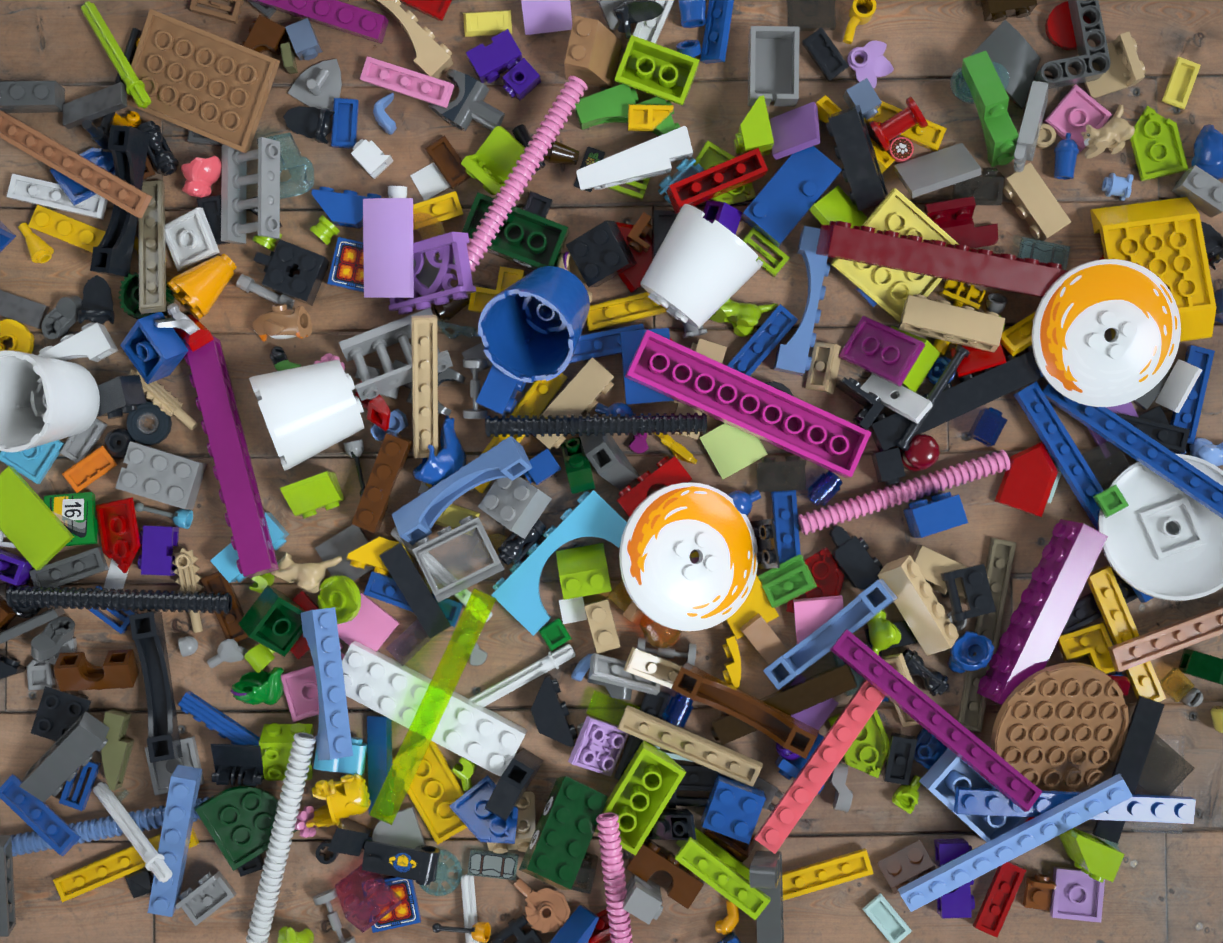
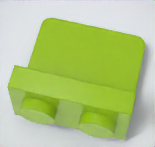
[461,126,525,195]
[259,723,314,781]

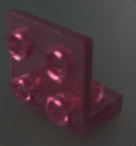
[335,864,402,933]

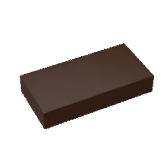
[425,135,471,190]

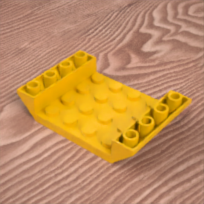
[1090,197,1216,342]

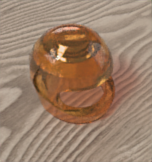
[640,614,682,649]

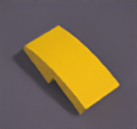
[722,634,741,688]

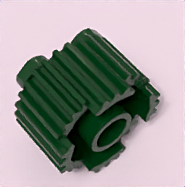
[118,272,175,320]

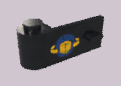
[361,840,440,885]

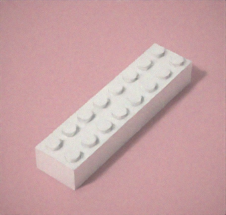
[342,641,527,777]

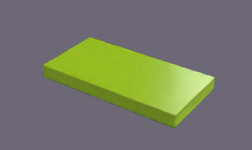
[0,466,74,570]

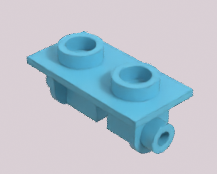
[658,157,704,204]

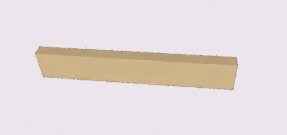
[411,315,438,458]
[617,705,763,787]

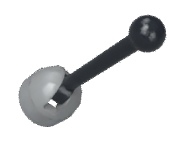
[343,439,365,497]

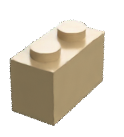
[584,598,621,653]

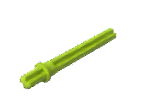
[81,1,151,109]

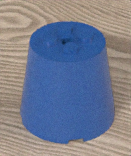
[478,266,590,383]

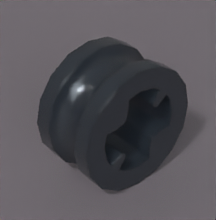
[315,840,339,864]

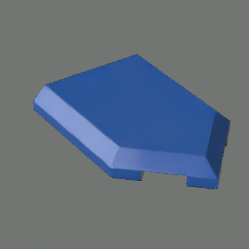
[50,148,115,206]
[449,775,518,844]

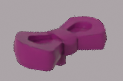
[629,433,649,454]

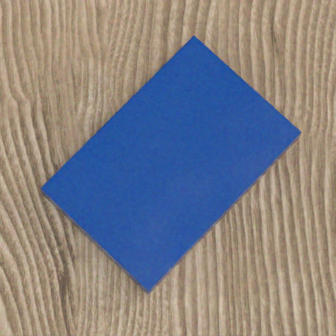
[620,328,674,405]

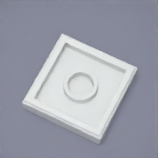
[165,207,220,272]

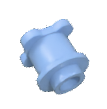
[1102,173,1133,201]

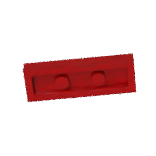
[973,861,1027,938]

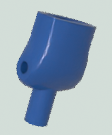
[679,0,706,28]

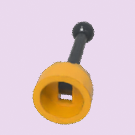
[432,922,491,943]

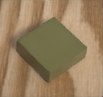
[280,42,298,74]

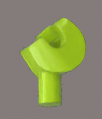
[249,573,275,593]
[244,644,275,673]
[452,757,477,791]
[892,775,921,814]

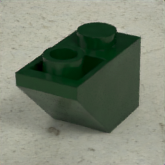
[561,437,596,494]
[1177,648,1223,685]

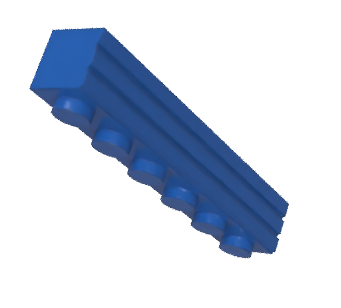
[178,691,260,746]

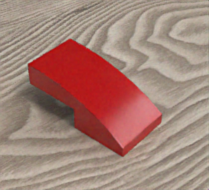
[355,381,391,431]

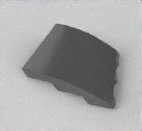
[970,20,1040,109]

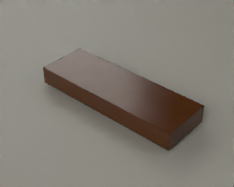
[201,571,248,642]

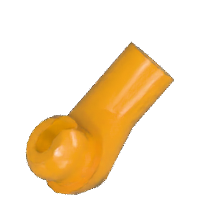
[112,111,141,128]
[715,900,739,935]

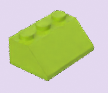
[614,35,700,106]
[1059,828,1125,883]

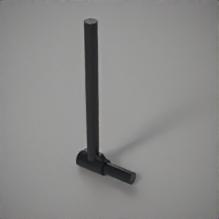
[82,28,141,149]

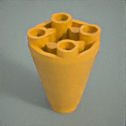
[167,253,237,320]

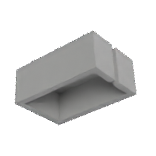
[748,26,800,107]
[115,442,207,510]

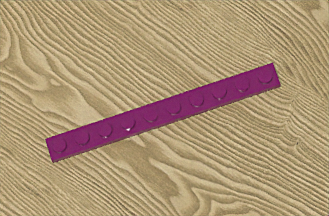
[830,629,1043,812]

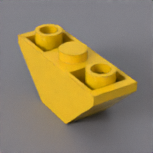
[346,537,413,576]

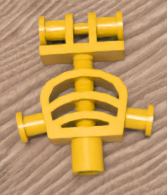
[933,280,986,355]

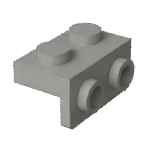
[175,871,237,926]

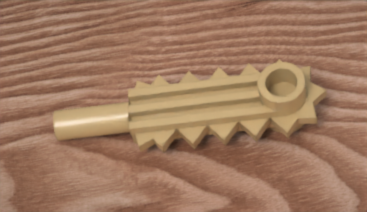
[130,370,198,430]
[172,548,203,633]

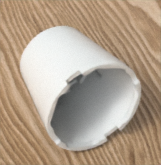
[640,204,763,328]
[0,351,100,452]
[249,360,364,471]

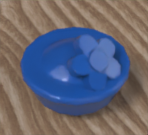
[927,357,956,385]

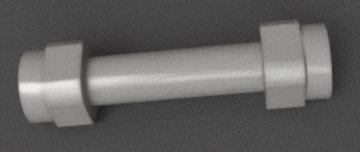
[236,274,295,309]

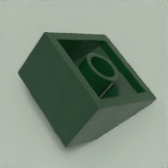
[238,585,306,657]

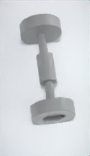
[463,358,487,419]
[637,637,696,666]
[313,888,356,943]

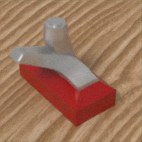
[154,303,214,352]

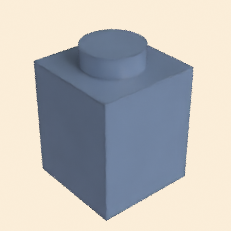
[285,18,323,61]
[843,78,882,120]

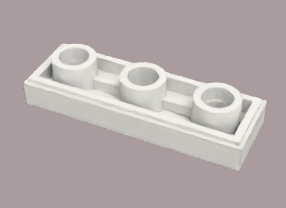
[861,374,933,424]

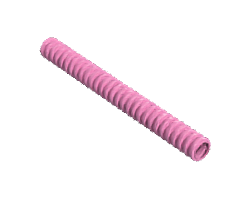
[467,76,588,272]
[798,450,1010,535]
[596,812,633,943]

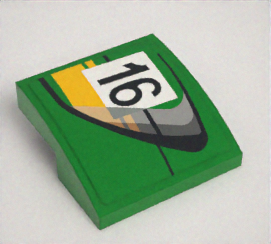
[44,492,98,546]

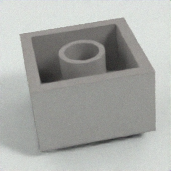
[478,476,552,539]

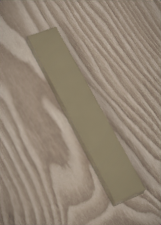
[138,180,166,314]

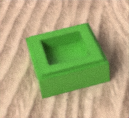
[1093,484,1129,518]

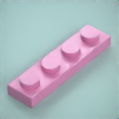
[360,56,455,109]

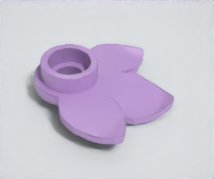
[847,40,894,89]

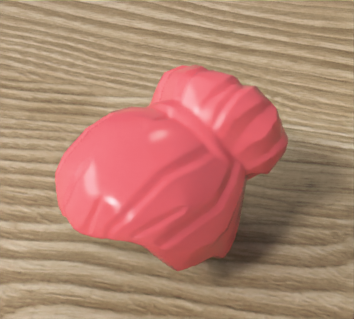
[181,156,222,198]

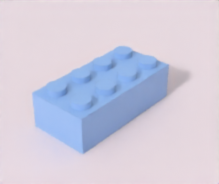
[919,748,1029,843]

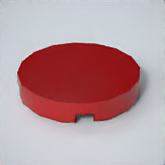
[1045,1,1091,51]

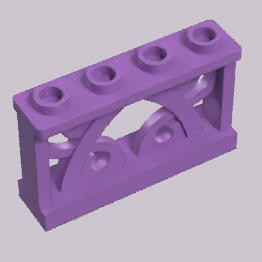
[388,232,476,314]

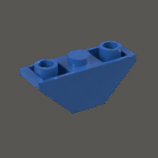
[311,187,382,229]

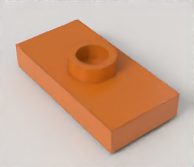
[62,445,118,493]

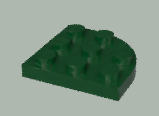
[195,786,298,871]

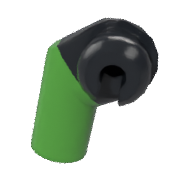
[270,346,301,371]

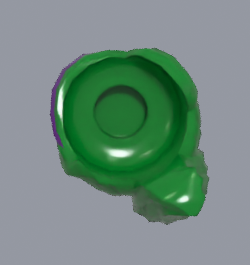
[230,667,284,705]

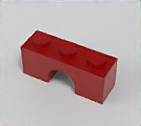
[617,456,692,517]

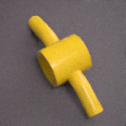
[843,0,876,44]

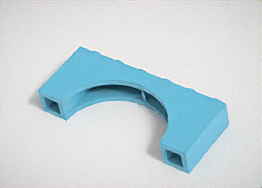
[492,490,627,636]

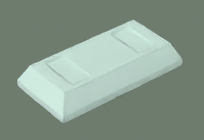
[862,893,912,943]

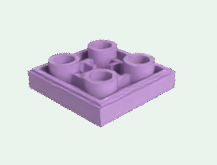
[521,0,572,35]
[568,716,628,777]

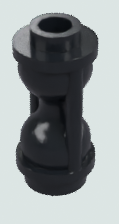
[137,121,179,176]
[497,519,546,566]
[902,648,949,696]

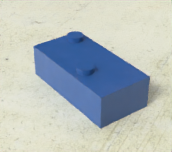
[741,146,842,247]

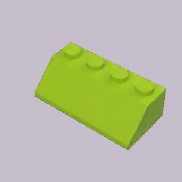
[595,740,686,856]

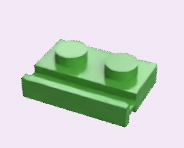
[758,554,817,608]

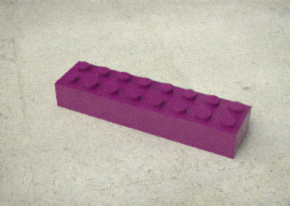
[977,519,1108,705]

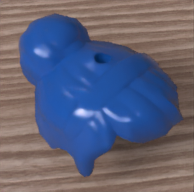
[948,631,995,674]

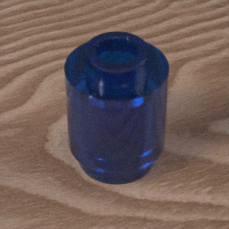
[807,470,843,506]
[662,692,694,728]

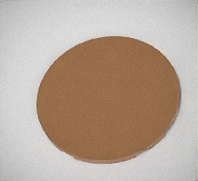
[991,662,1129,792]

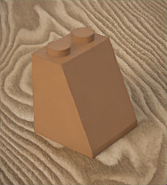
[564,15,622,89]

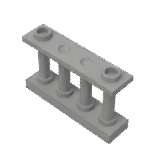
[221,137,280,245]
[339,308,453,401]

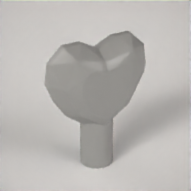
[207,639,248,668]

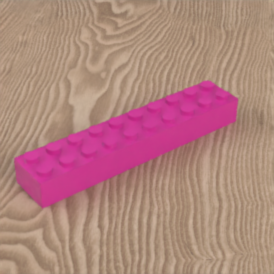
[625,330,872,478]

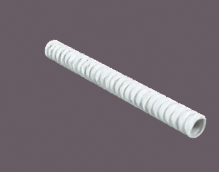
[246,733,316,943]

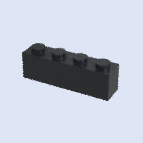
[827,105,888,211]

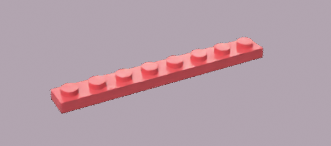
[754,679,885,854]

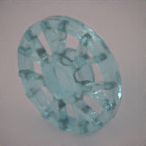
[419,849,462,896]

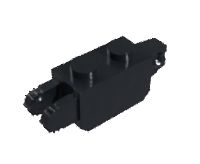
[828,526,883,590]

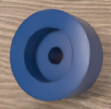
[676,40,701,58]

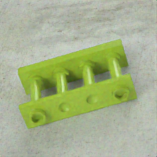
[675,827,771,920]

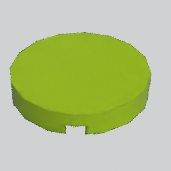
[317,575,361,624]

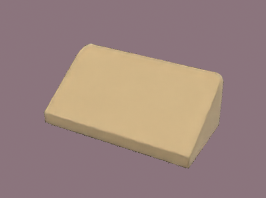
[805,342,843,394]

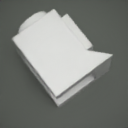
[351,139,394,179]

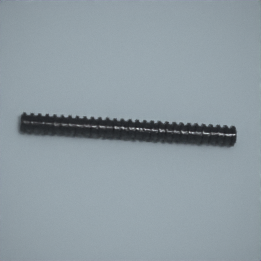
[485,413,707,437]
[6,585,232,614]

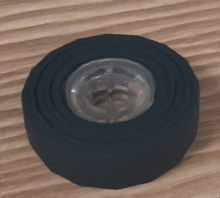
[126,402,172,445]

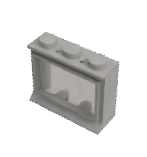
[412,515,504,603]

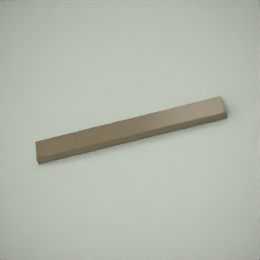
[957,538,1016,733]

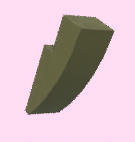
[101,709,134,791]

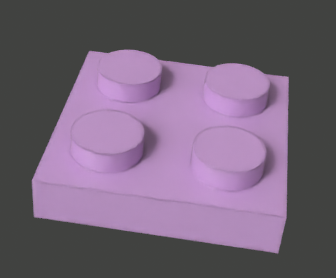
[1050,867,1105,923]

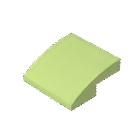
[699,423,768,479]

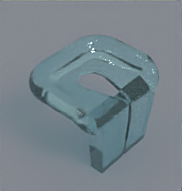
[257,132,314,199]

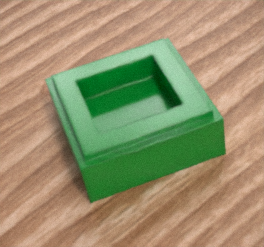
[539,617,572,651]

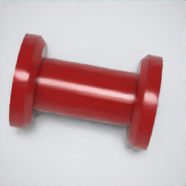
[869,96,928,152]

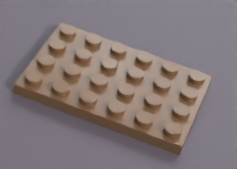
[127,9,280,153]

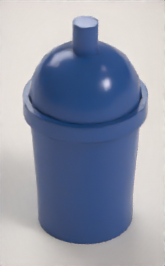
[1054,133,1079,180]

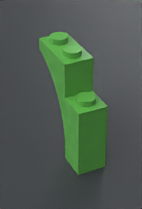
[961,51,1018,167]
[575,84,680,136]

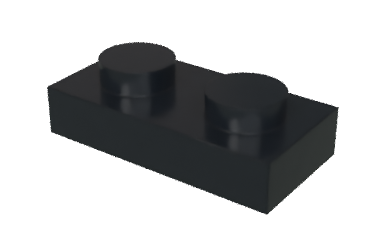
[883,733,917,785]

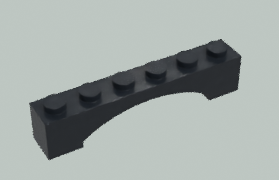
[90,125,150,278]
[129,611,183,763]

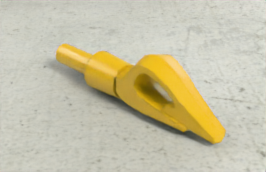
[654,433,698,464]

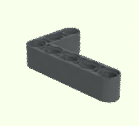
[1035,0,1110,89]
[749,851,784,943]

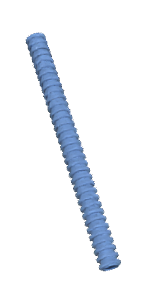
[12,795,214,857]

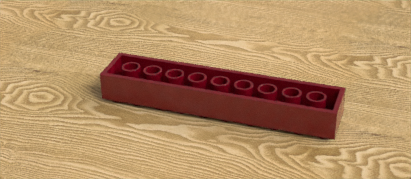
[816,221,1068,298]

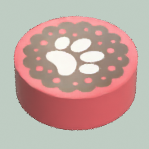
[888,137,914,163]

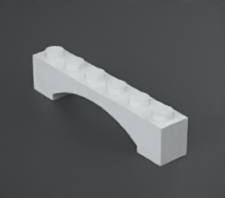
[38,322,118,362]

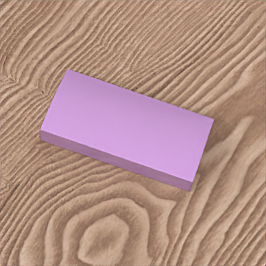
[363,198,414,298]

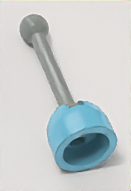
[134,502,193,529]

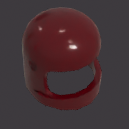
[899,434,940,472]

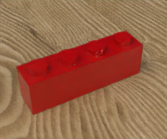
[666,148,768,214]

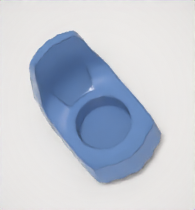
[373,93,397,135]
[370,409,408,441]
[571,653,594,682]

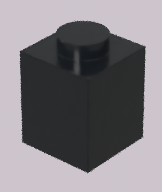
[871,448,906,485]

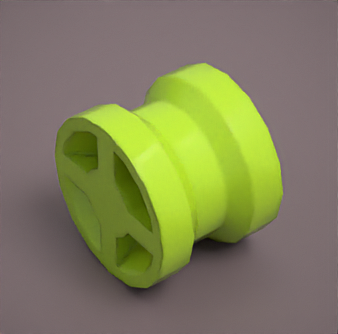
[310,215,340,245]
[252,234,282,251]

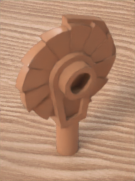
[513,878,571,933]

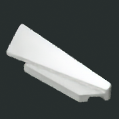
[577,126,693,190]

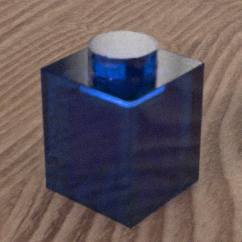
[967,407,1007,447]

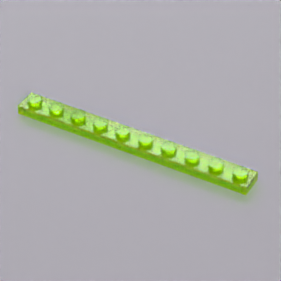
[369,588,497,825]

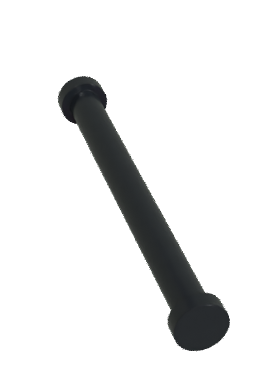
[895,345,970,451]

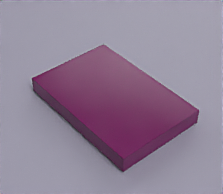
[839,316,925,387]

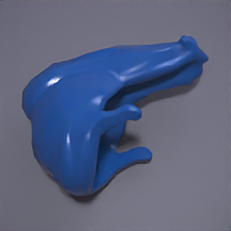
[1191,124,1223,180]
[413,416,466,485]

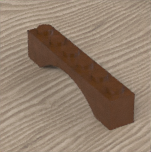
[671,662,819,759]

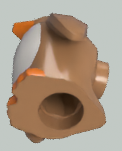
[252,303,312,342]

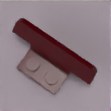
[924,196,999,249]

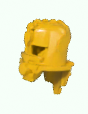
[306,774,371,828]

